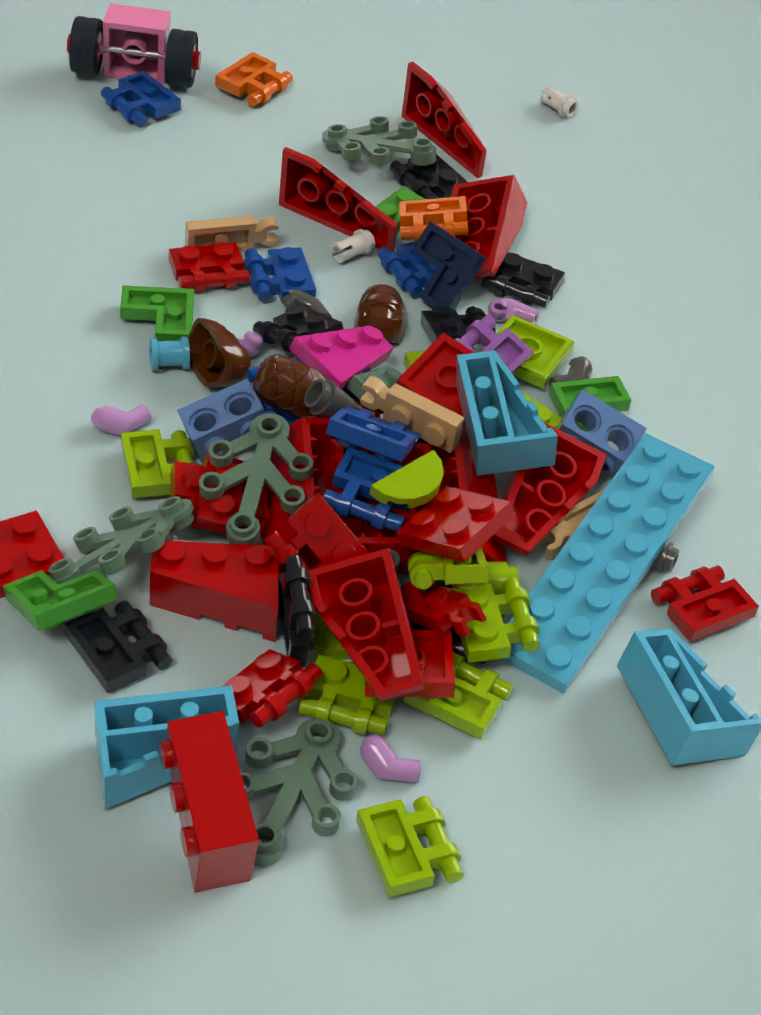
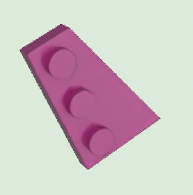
[289,326,394,389]

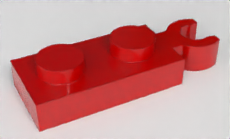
[402,581,487,636]

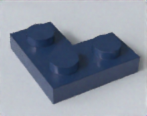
[412,221,487,310]

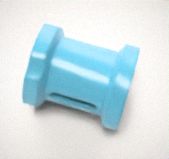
[149,336,190,371]

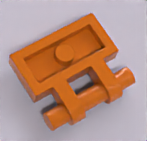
[215,52,293,107]
[399,196,469,243]

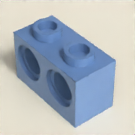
[177,379,265,465]
[556,389,647,476]

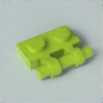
[121,429,195,499]
[408,547,489,590]
[450,577,540,663]
[403,652,514,739]
[298,654,396,736]
[356,796,464,898]

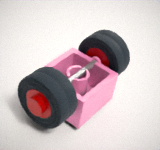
[67,3,201,88]

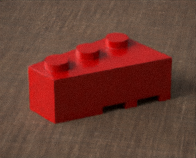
[149,541,279,642]
[159,711,259,893]

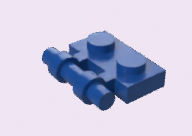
[101,71,181,127]
[377,241,437,297]
[244,247,316,303]
[326,407,421,462]
[323,447,411,532]

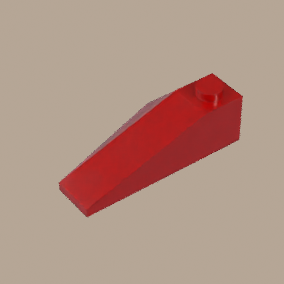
[401,62,487,178]
[279,147,398,252]
[491,422,607,556]

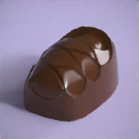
[353,284,404,345]
[188,318,251,387]
[253,354,329,420]

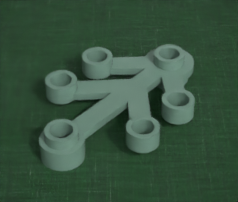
[322,116,436,166]
[199,413,313,545]
[48,496,194,585]
[240,718,358,867]

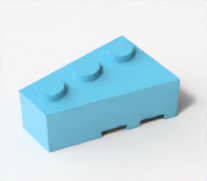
[456,350,558,476]
[617,628,761,766]
[94,685,239,810]

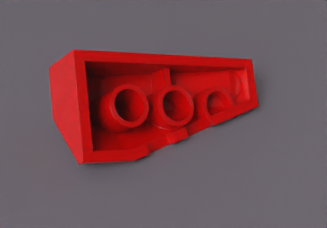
[451,174,528,279]
[308,548,425,701]

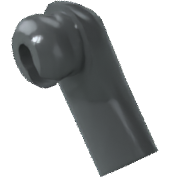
[282,288,332,318]
[549,356,593,386]

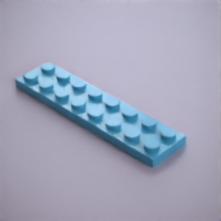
[500,433,715,694]

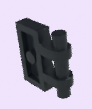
[389,154,468,199]
[482,252,565,308]
[253,305,344,352]
[420,306,496,343]
[278,555,317,667]
[64,600,173,693]

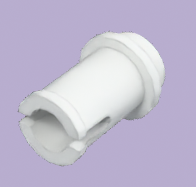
[540,85,579,117]
[330,229,375,263]

